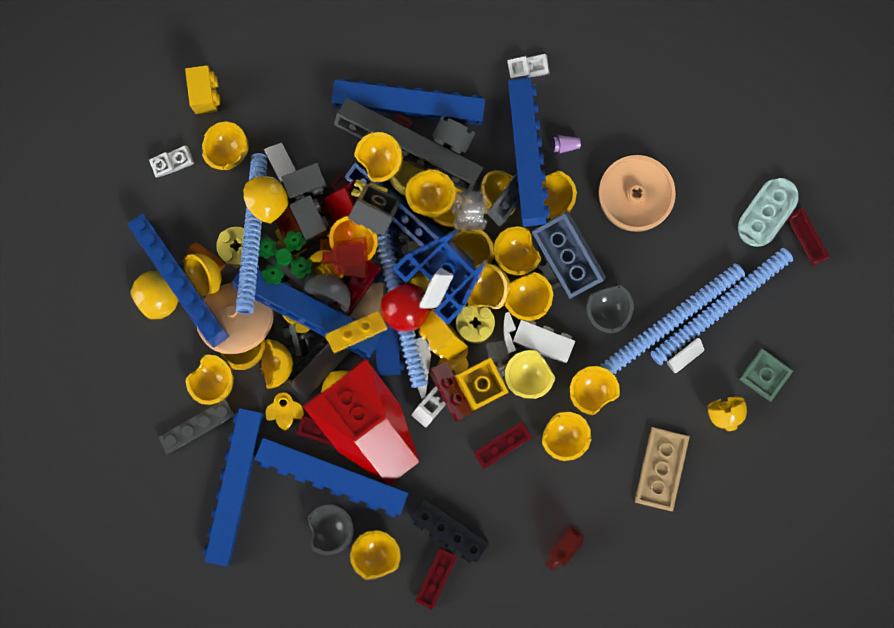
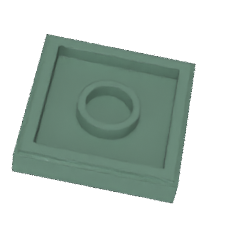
[739,348,793,402]

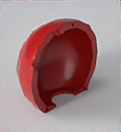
[380,283,430,332]

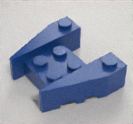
[393,230,488,325]

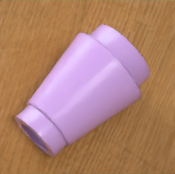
[551,135,580,154]

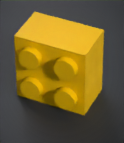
[185,65,221,115]
[418,309,468,361]
[454,358,508,410]

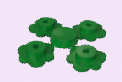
[258,231,312,285]

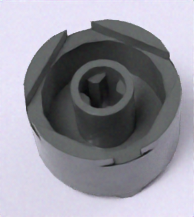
[431,116,476,156]

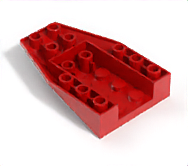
[303,358,419,485]

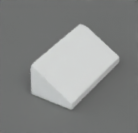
[264,143,296,184]
[420,268,453,308]
[667,338,704,373]

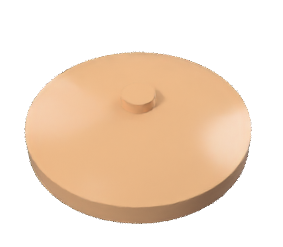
[598,155,676,232]
[197,283,273,354]

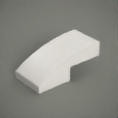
[508,54,550,79]
[503,312,516,354]

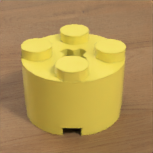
[217,227,244,268]
[456,305,495,344]

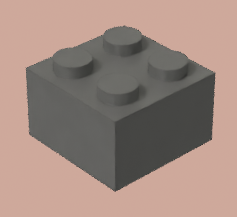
[281,163,328,203]
[348,183,401,236]
[289,195,331,245]

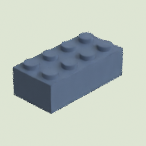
[532,210,606,299]

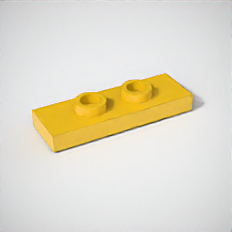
[325,311,387,353]

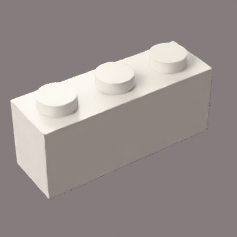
[513,320,575,364]

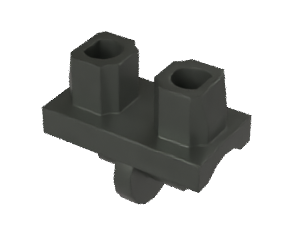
[282,323,315,356]

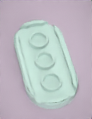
[738,178,798,247]

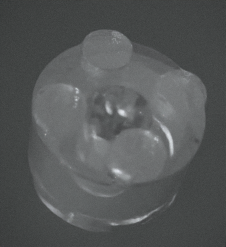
[450,191,487,231]

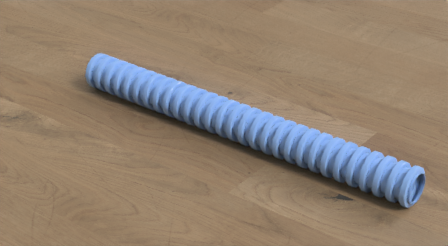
[236,153,268,315]
[377,229,428,388]
[650,248,793,365]
[600,263,745,374]

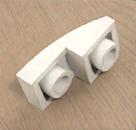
[149,145,194,177]

